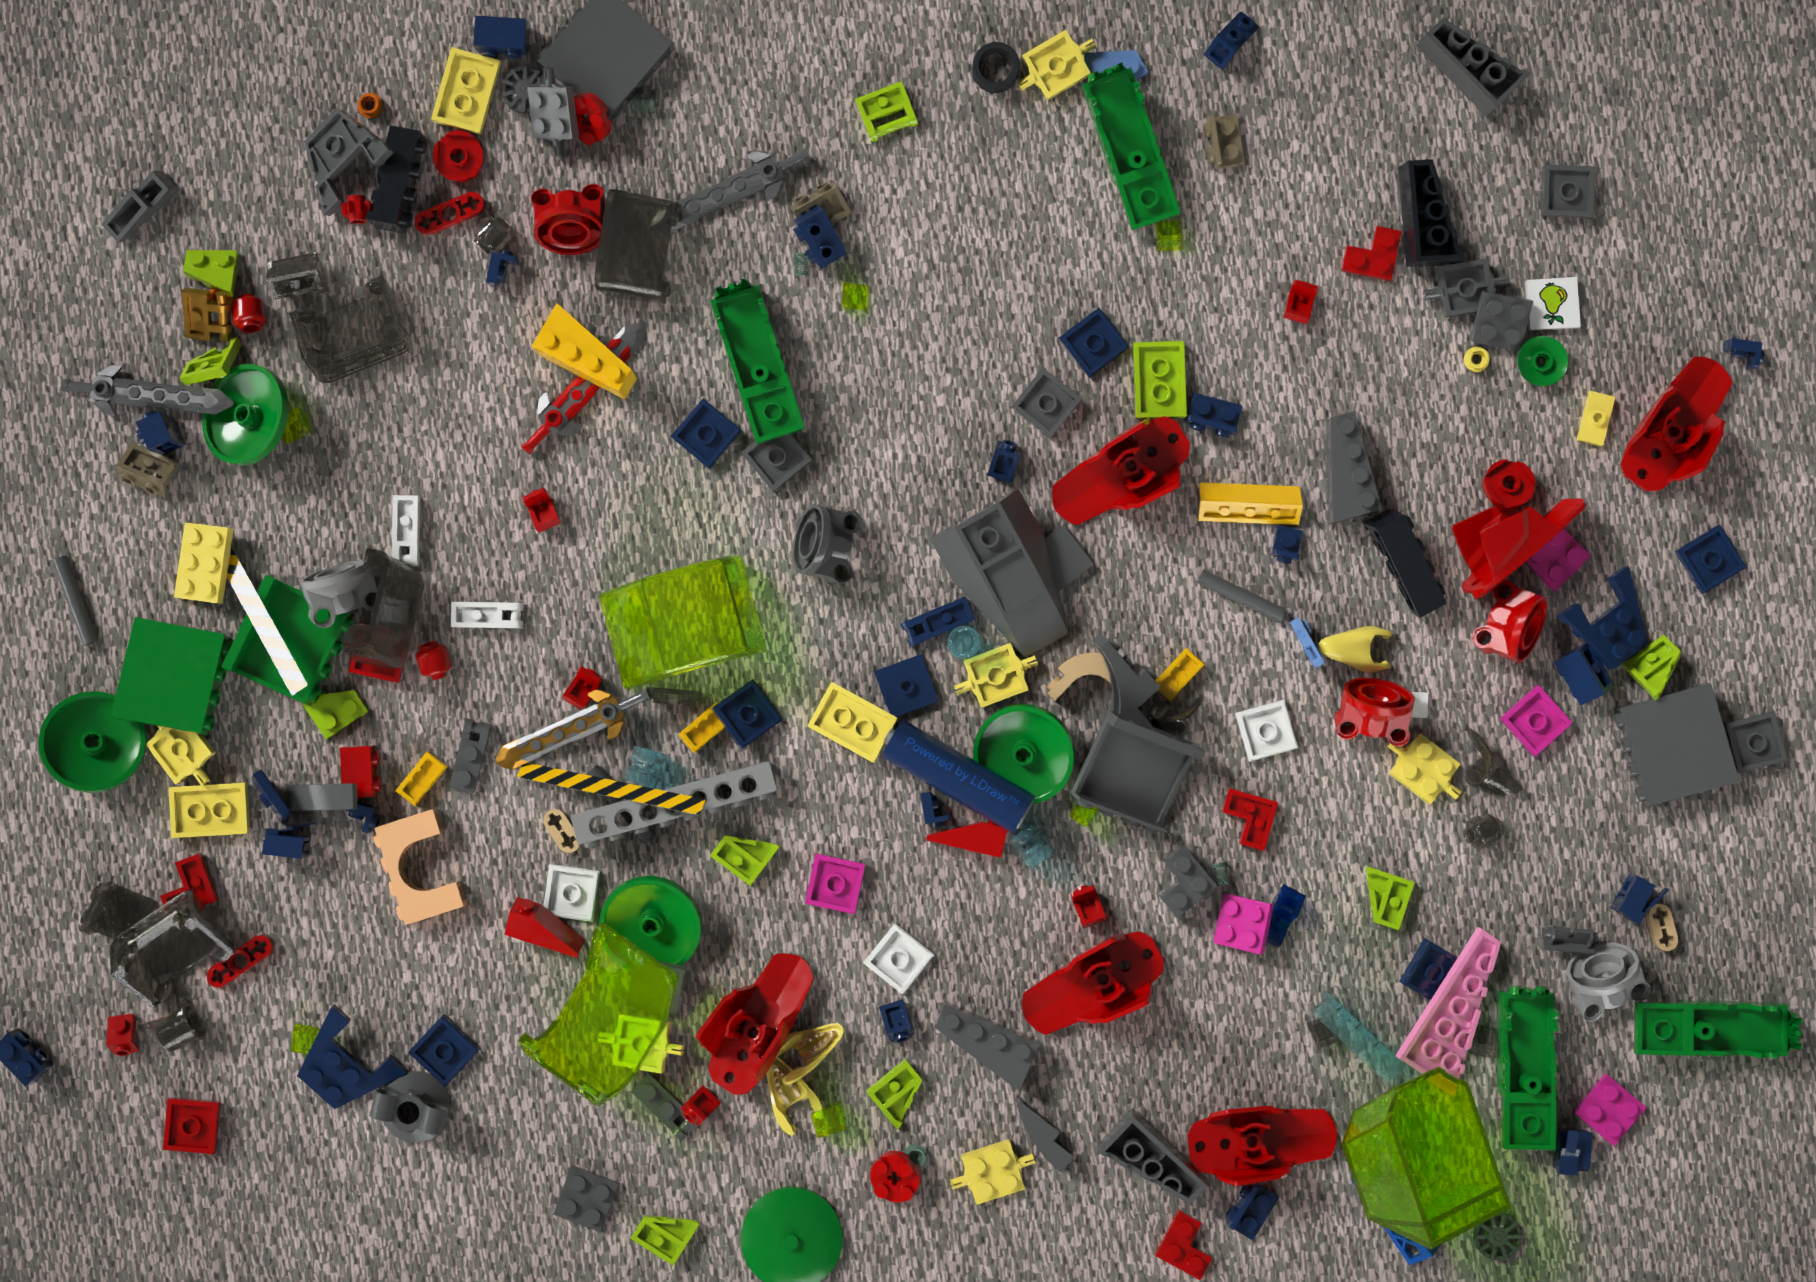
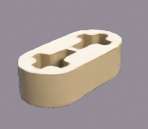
[543,809,581,853]
[1646,903,1678,951]

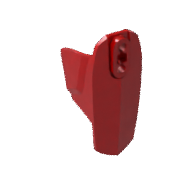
[1620,356,1733,492]
[1052,416,1190,525]
[1451,498,1588,599]
[1022,931,1164,1035]
[696,953,815,1095]
[1187,1106,1337,1186]

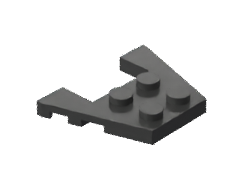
[304,108,394,216]

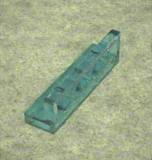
[1312,991,1405,1084]

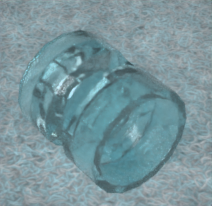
[947,626,980,659]
[624,745,666,789]
[1008,821,1055,870]

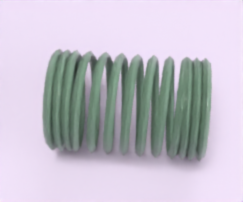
[631,96,656,114]
[794,253,809,278]
[1211,861,1230,887]

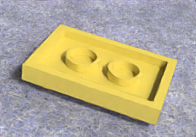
[431,47,502,135]
[174,522,234,604]
[808,682,899,763]
[169,782,250,838]

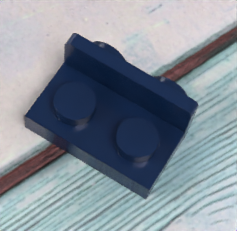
[1185,393,1243,438]
[1225,1183,1279,1241]

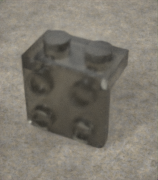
[80,881,155,946]

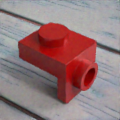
[1283,280,1319,324]
[522,488,561,533]
[562,666,602,710]
[1070,885,1107,929]
[106,1014,139,1056]
[680,1085,721,1126]

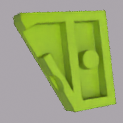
[183,250,239,297]
[180,337,242,386]
[1623,635,1681,701]
[302,690,369,740]
[710,835,780,886]
[1365,866,1415,930]
[866,1058,922,1129]
[630,1215,700,1266]

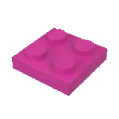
[1525,528,1591,592]
[1499,685,1572,757]
[805,853,865,914]
[1213,893,1274,954]
[1573,1073,1646,1146]

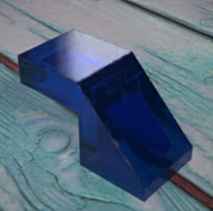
[1266,884,1306,948]

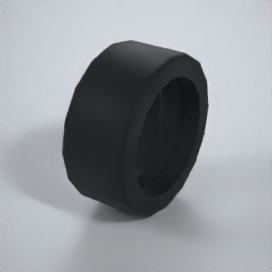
[972,42,1020,93]

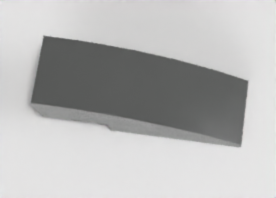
[101,171,179,243]
[286,783,357,811]
[1016,1097,1074,1173]

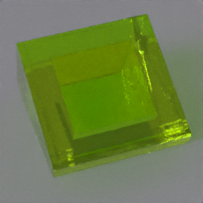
[1155,221,1183,252]
[841,282,869,311]
[1069,804,1099,827]
[290,1024,320,1054]

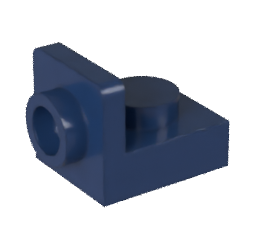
[486,250,520,287]
[1723,338,1764,370]
[987,440,1022,483]
[1271,525,1303,564]
[920,791,950,828]
[345,801,381,833]
[879,999,915,1043]

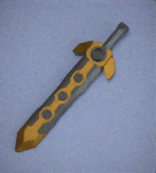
[495,688,652,769]

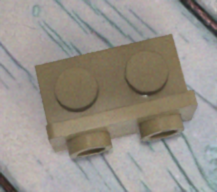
[1203,114,1245,170]
[790,182,851,224]
[116,442,179,497]

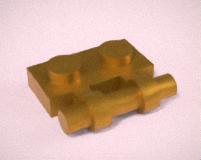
[181,287,232,342]

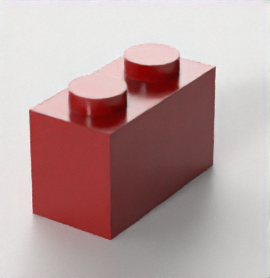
[339,745,382,798]

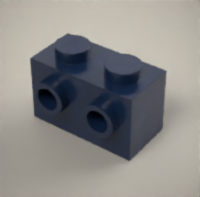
[473,15,530,59]
[793,205,847,268]
[136,410,186,455]
[1554,643,1615,706]
[0,1028,54,1087]

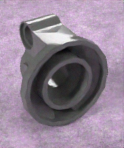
[792,504,862,583]
[369,1071,452,1143]

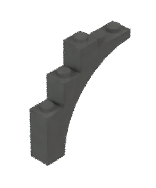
[1076,634,1161,780]

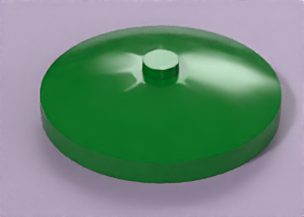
[202,364,289,466]
[38,691,147,793]
[973,704,1075,804]
[599,876,702,970]
[741,1186,843,1282]

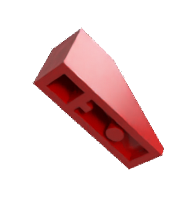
[926,820,1007,858]
[504,897,585,958]

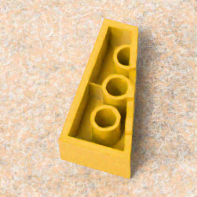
[532,303,637,400]

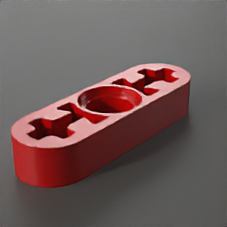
[414,192,485,236]
[207,934,274,988]

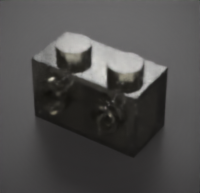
[266,252,325,300]

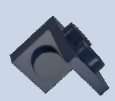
[1203,12,1259,71]

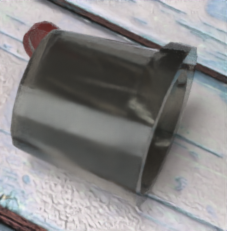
[146,999,206,1052]

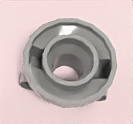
[299,559,385,628]
[1566,942,1651,1022]

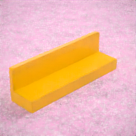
[1198,482,1303,525]

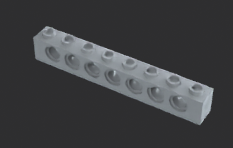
[570,761,777,848]

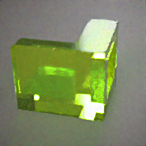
[282,407,314,444]
[811,1100,847,1138]

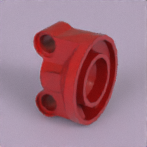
[531,184,608,255]
[1472,580,1548,663]
[1334,677,1415,747]

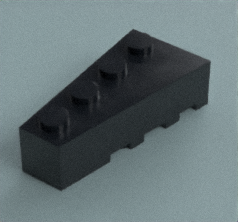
[365,125,427,234]
[1398,159,1465,267]
[1363,508,1447,618]

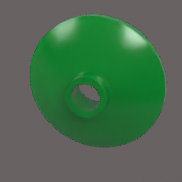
[1517,336,1568,386]

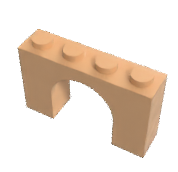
[373,808,468,925]

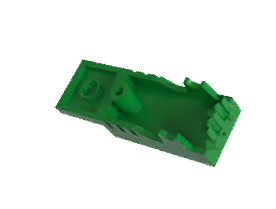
[1081,63,1181,231]
[710,278,805,444]
[1497,986,1559,1150]
[1634,1000,1802,1059]

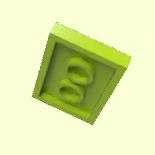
[1133,341,1187,419]

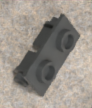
[1542,925,1598,955]

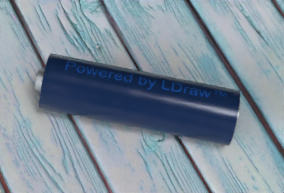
[882,720,1035,834]

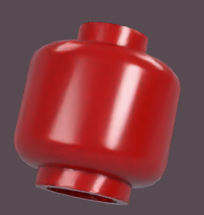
[231,293,267,333]
[415,641,452,680]

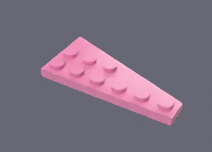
[1395,927,1501,1096]

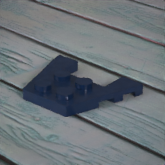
[1557,566,1648,670]
[297,1004,407,1109]

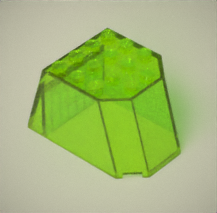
[1341,1067,1511,1249]

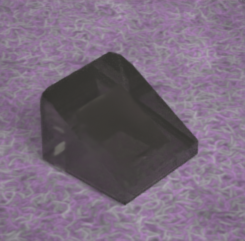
[1306,1014,1341,1049]
[1467,1025,1498,1058]

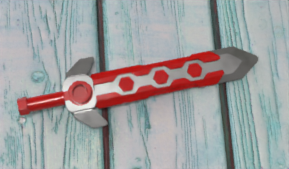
[521,321,646,455]

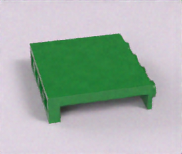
[221,574,354,706]
[110,617,232,736]

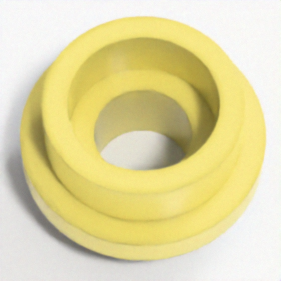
[1464,347,1490,372]

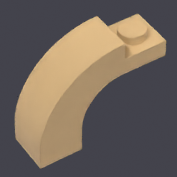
[1047,652,1111,701]

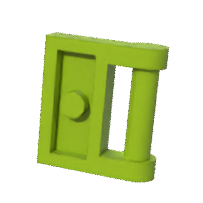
[855,81,918,143]

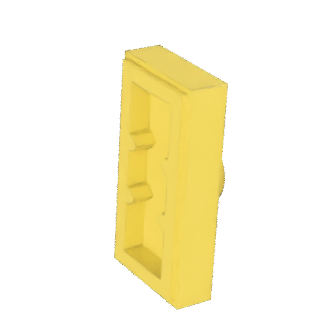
[1577,391,1615,446]

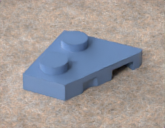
[1084,50,1148,80]
[1289,617,1325,668]

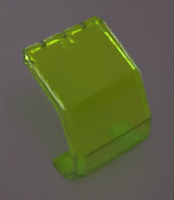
[599,555,766,690]
[518,922,678,1107]

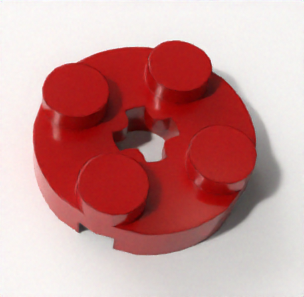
[574,92,612,146]
[433,130,485,183]
[1482,459,1535,511]
[870,1151,922,1202]

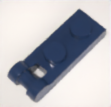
[900,596,975,647]

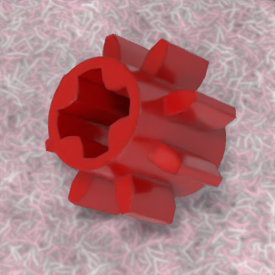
[341,195,373,224]

